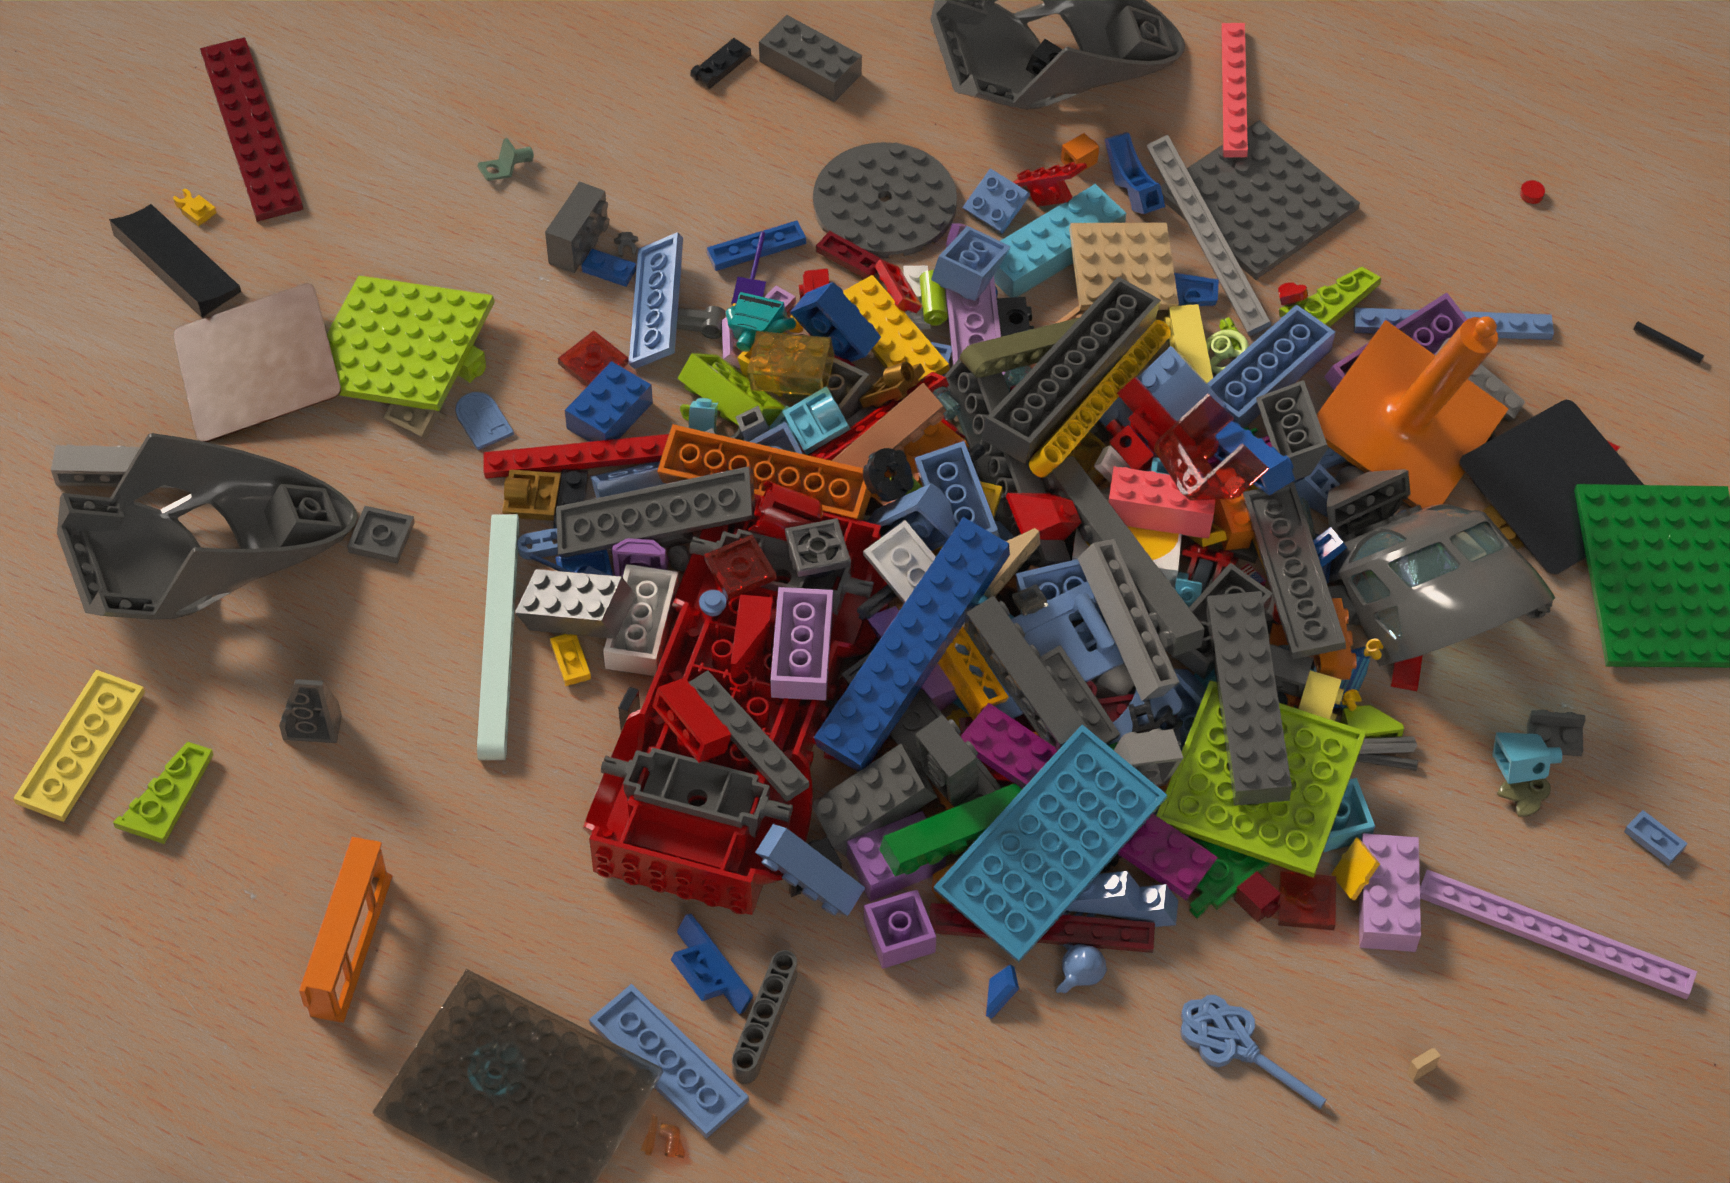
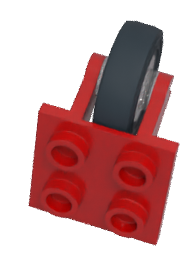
[1182,542,1239,594]

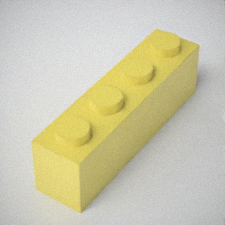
[1164,304,1213,383]
[1299,670,1344,721]

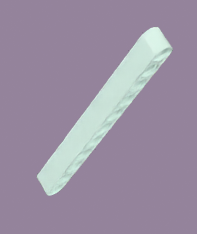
[477,514,519,760]

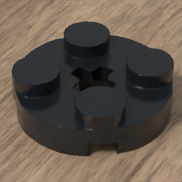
[863,448,914,502]

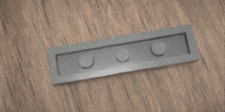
[1435,337,1526,422]

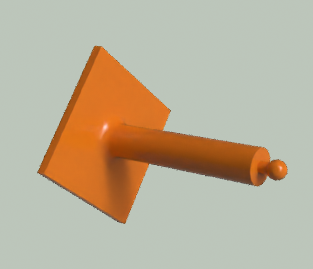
[1316,316,1509,509]

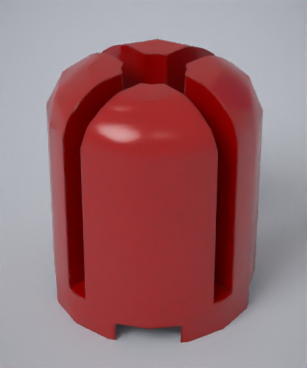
[748,481,823,542]

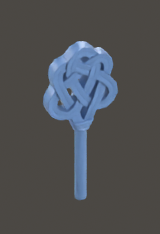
[1180,995,1327,1109]

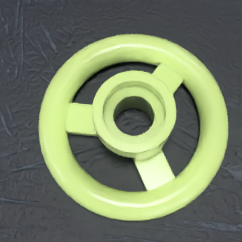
[1206,330,1249,374]

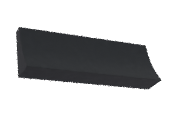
[109,204,241,318]

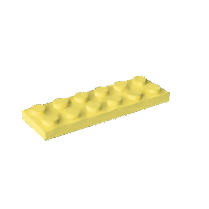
[13,670,145,822]

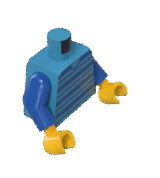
[1310,638,1384,711]

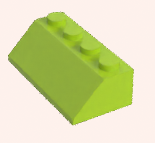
[677,353,785,429]

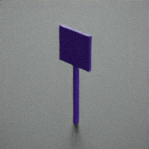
[731,231,766,304]

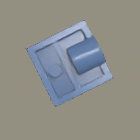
[963,168,1030,234]

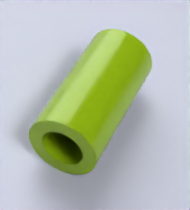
[919,270,948,326]

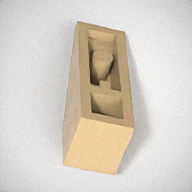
[984,528,1040,598]

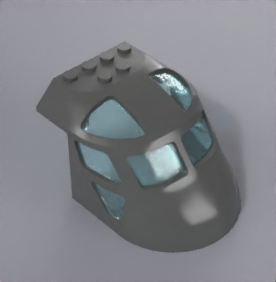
[1328,504,1556,666]

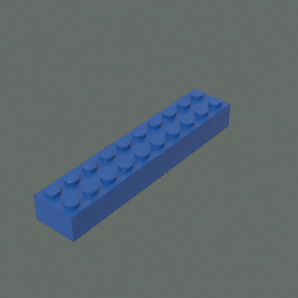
[814,517,1010,772]

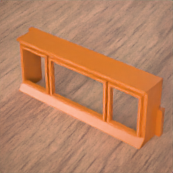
[299,837,393,1023]

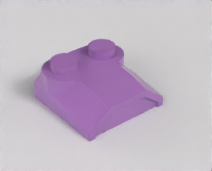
[612,538,669,577]

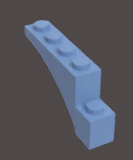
[1066,871,1178,927]

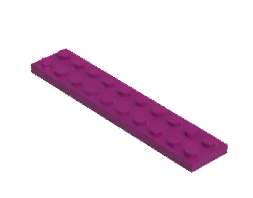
[960,703,1218,901]

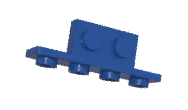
[670,914,753,1014]

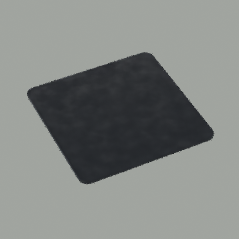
[1459,400,1644,575]

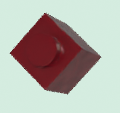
[1234,871,1281,923]

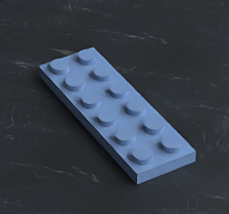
[628,232,683,369]
[589,984,749,1139]

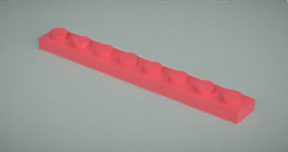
[1221,23,1248,157]

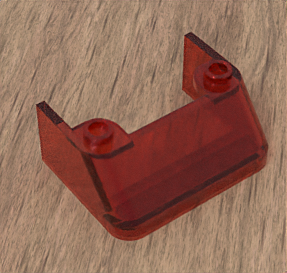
[1154,393,1269,501]

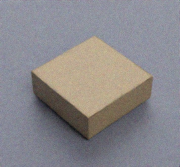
[1407,1048,1441,1082]

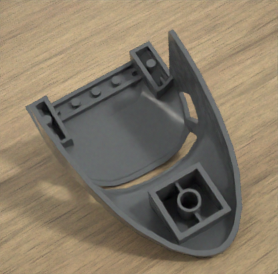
[930,0,1185,110]
[57,433,357,620]

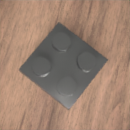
[347,506,415,564]

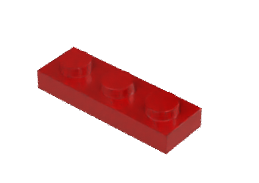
[875,259,922,314]

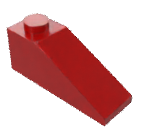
[731,595,777,679]

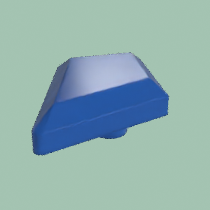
[986,964,1019,1019]

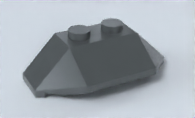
[1326,469,1411,538]

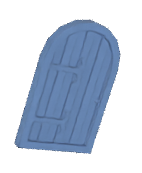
[455,392,514,451]

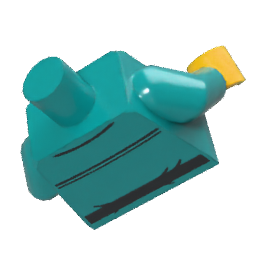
[726,292,803,352]

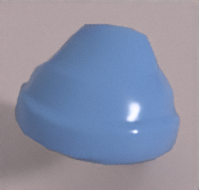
[1056,944,1107,993]

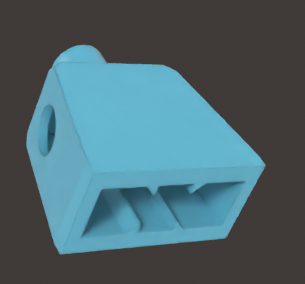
[1492,732,1562,784]

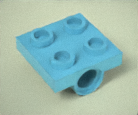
[783,386,851,455]

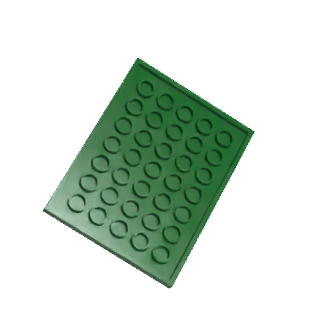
[1574,484,1730,668]

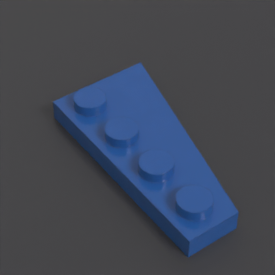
[1174,273,1219,306]

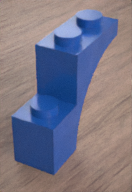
[1104,132,1165,214]

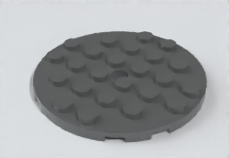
[813,142,957,258]

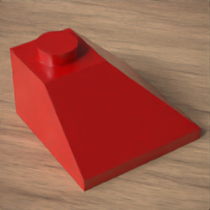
[1006,493,1082,540]

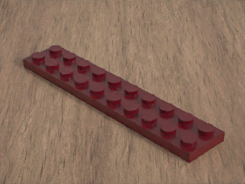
[200,37,304,222]

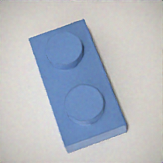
[1624,810,1688,866]

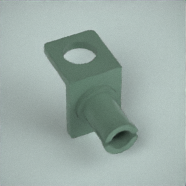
[477,138,534,181]

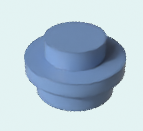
[699,590,726,616]

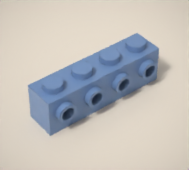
[755,824,865,916]

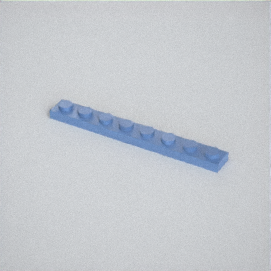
[1353,308,1554,340]

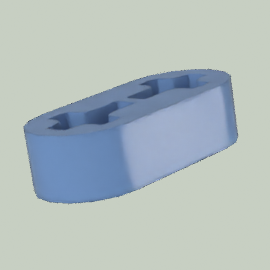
[517,528,558,560]

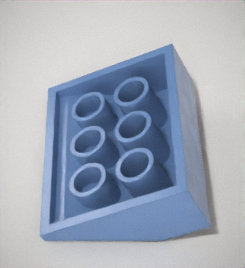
[1100,346,1227,471]

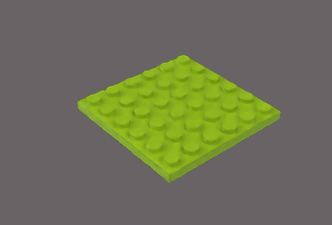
[327,275,495,411]
[1156,680,1367,878]

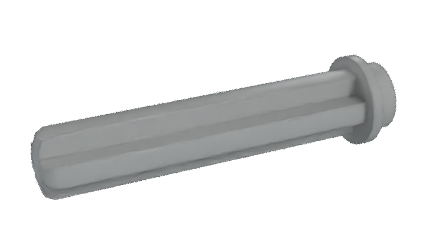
[1359,736,1417,754]

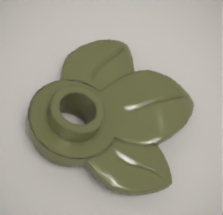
[1497,778,1551,817]

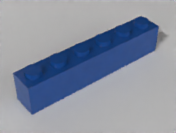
[1193,413,1295,495]

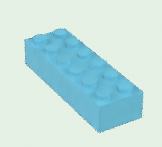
[994,184,1127,298]

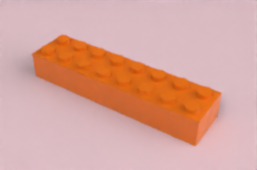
[657,424,871,521]

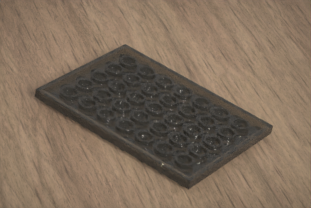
[373,969,663,1183]

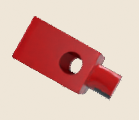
[1105,418,1161,471]

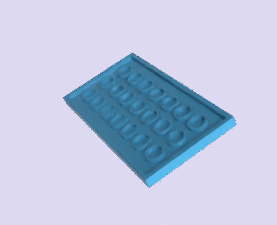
[934,725,1167,963]

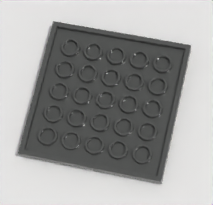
[1161,120,1360,280]

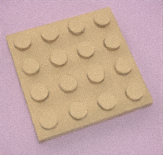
[1069,223,1179,310]

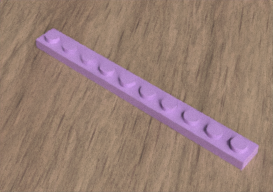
[1420,870,1697,1000]

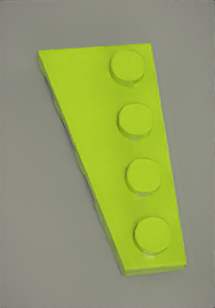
[1279,267,1381,327]
[113,741,214,844]

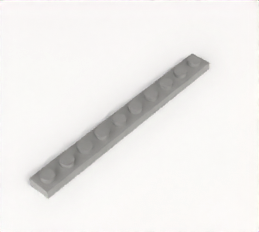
[1146,135,1271,336]

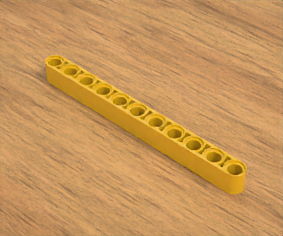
[1029,320,1171,478]

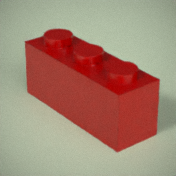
[652,677,731,763]

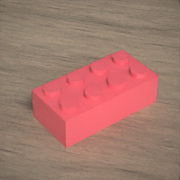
[1108,466,1217,539]

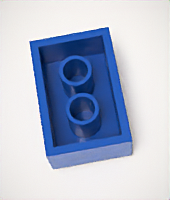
[790,282,881,362]
[565,361,653,442]

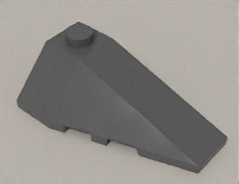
[279,679,342,743]

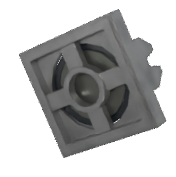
[785,518,851,578]

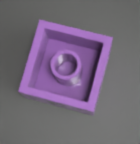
[864,890,936,969]

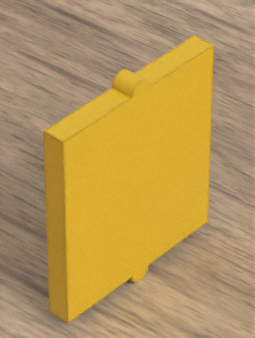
[1331,838,1380,901]

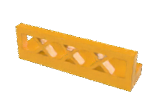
[938,626,1009,720]

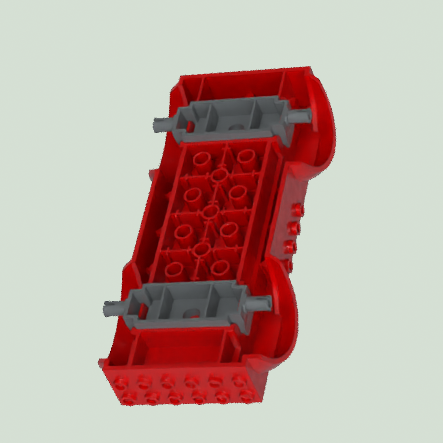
[583,494,888,915]

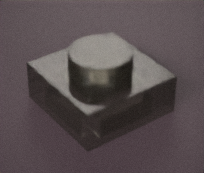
[1012,584,1048,616]

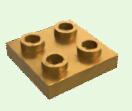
[859,362,925,408]
[502,470,561,521]

